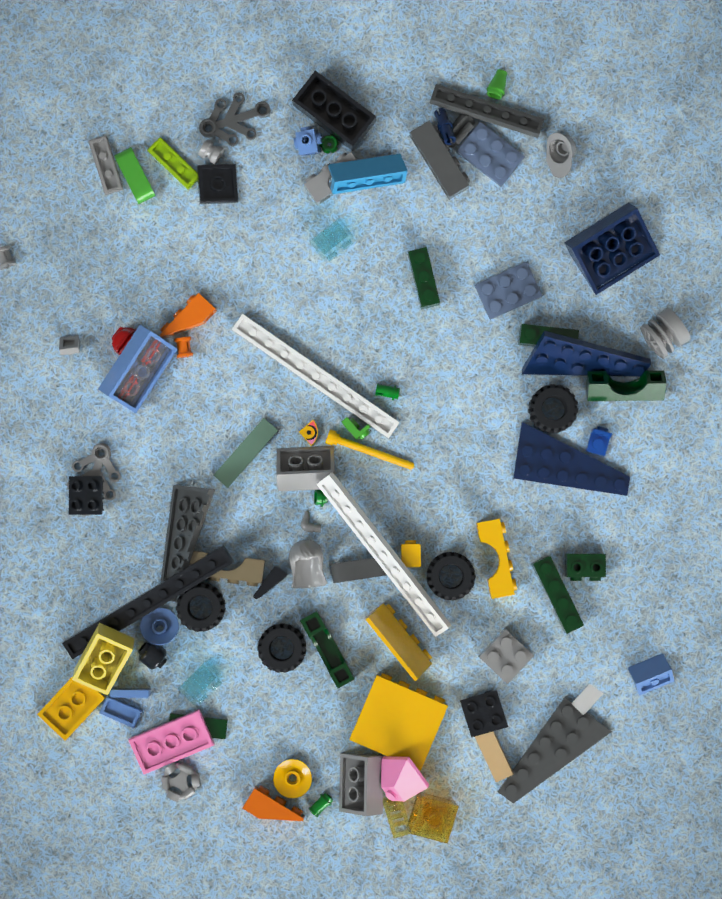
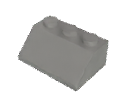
[276,446,335,491]
[339,753,383,816]

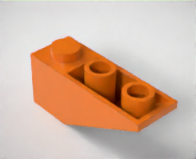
[160,293,217,339]
[242,786,305,821]

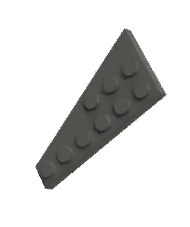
[160,485,215,602]

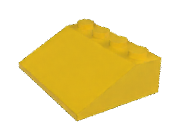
[365,603,432,681]

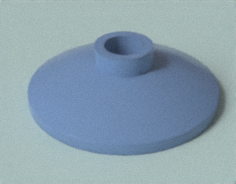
[140,608,179,645]

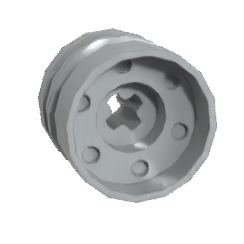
[640,307,691,359]

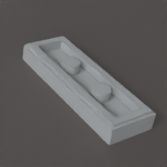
[88,135,124,195]

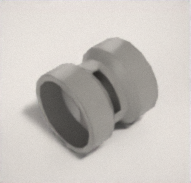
[198,139,224,165]

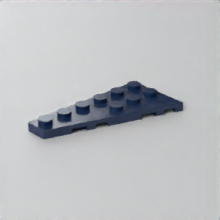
[513,422,630,496]

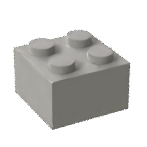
[478,628,534,684]

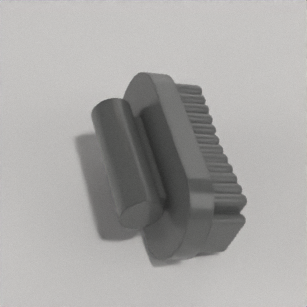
[442,114,475,148]

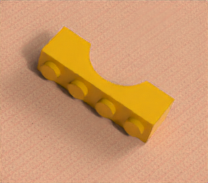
[476,519,517,599]

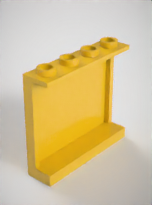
[349,673,448,771]

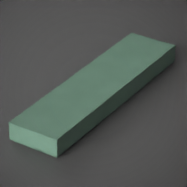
[213,418,278,488]

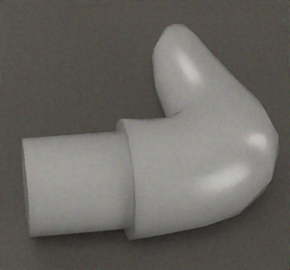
[300,510,321,533]

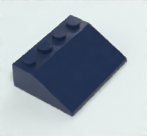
[564,202,660,295]

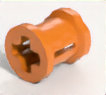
[174,337,193,358]

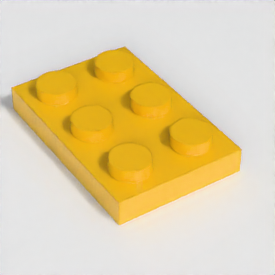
[37,676,106,741]

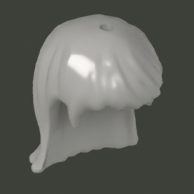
[289,540,328,589]

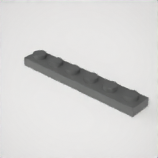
[430,84,544,138]

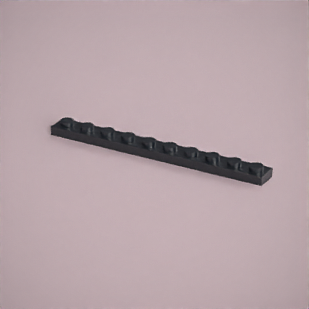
[62,545,234,659]

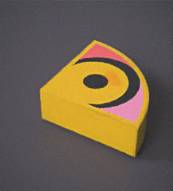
[299,420,318,447]

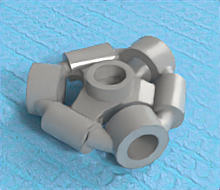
[162,762,200,802]

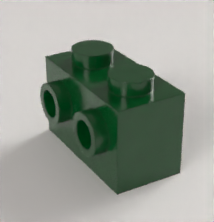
[565,554,606,581]

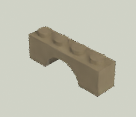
[189,551,265,587]

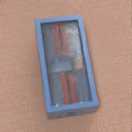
[98,325,177,413]

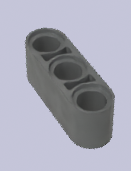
[330,558,387,583]

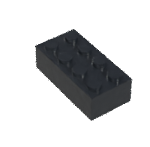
[292,70,376,151]

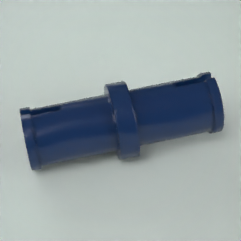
[434,108,456,145]

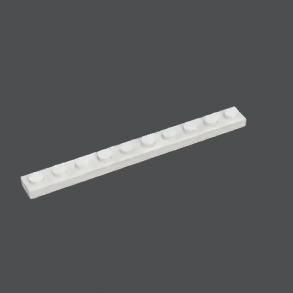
[232,314,400,439]
[317,472,451,637]

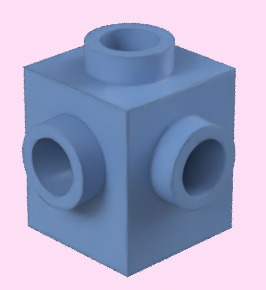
[294,126,323,156]

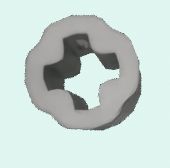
[0,246,16,270]

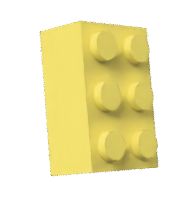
[72,623,135,695]

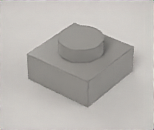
[59,335,80,355]

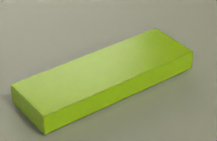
[147,137,198,190]

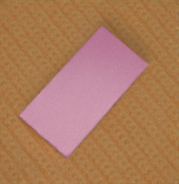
[128,709,215,774]

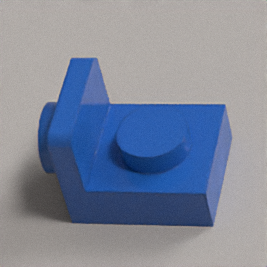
[586,426,612,456]

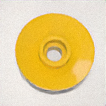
[273,759,312,798]

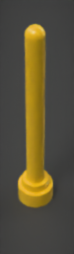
[325,429,414,469]

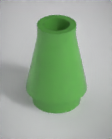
[487,69,507,100]

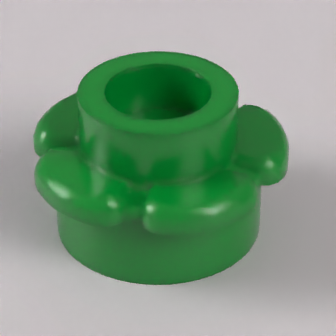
[320,135,339,154]
[314,489,328,507]

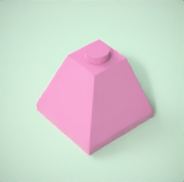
[381,756,429,801]

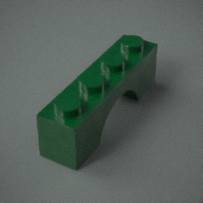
[586,370,667,401]
[531,555,584,634]
[300,610,355,688]

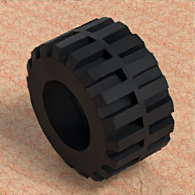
[528,384,579,433]
[426,552,476,601]
[176,583,226,632]
[257,623,307,673]

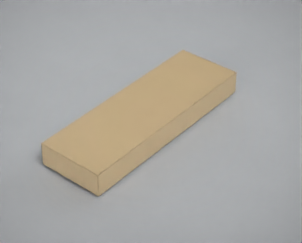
[475,731,514,782]

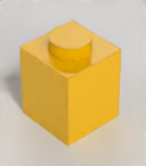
[401,540,421,567]

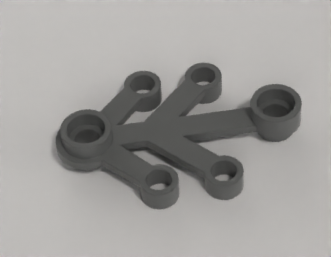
[199,92,270,146]

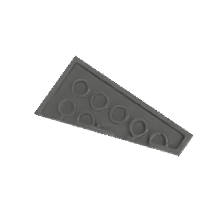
[497,697,612,804]

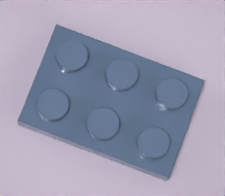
[456,122,525,187]
[474,262,542,320]

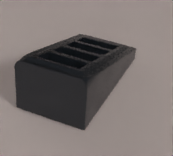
[253,566,288,599]

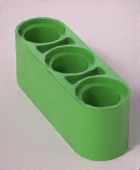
[114,147,156,204]

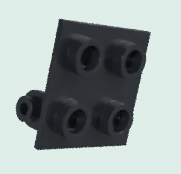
[69,476,104,515]
[460,690,508,738]

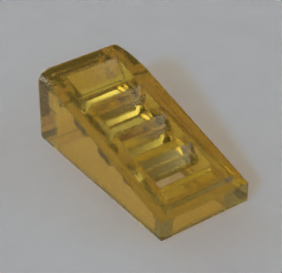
[383,798,412,838]

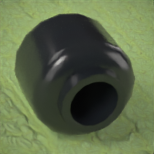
[138,641,167,670]

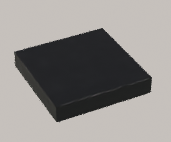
[197,164,238,204]

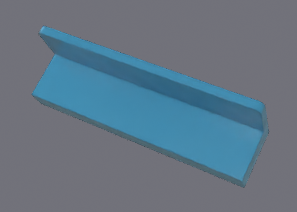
[328,154,407,194]

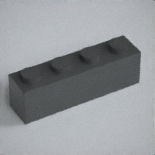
[409,120,470,200]

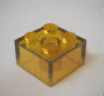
[407,792,459,844]

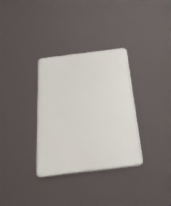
[572,684,604,715]

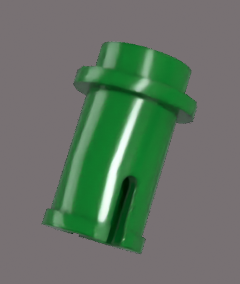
[375,383,400,400]
[309,792,333,817]

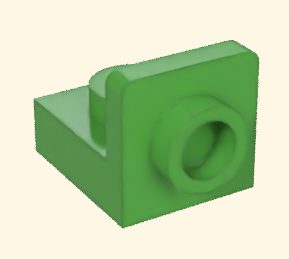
[341,417,371,440]

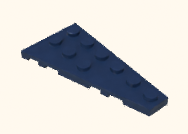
[522,331,651,377]

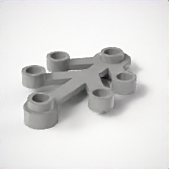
[67,443,121,516]

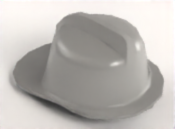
[546,132,576,178]

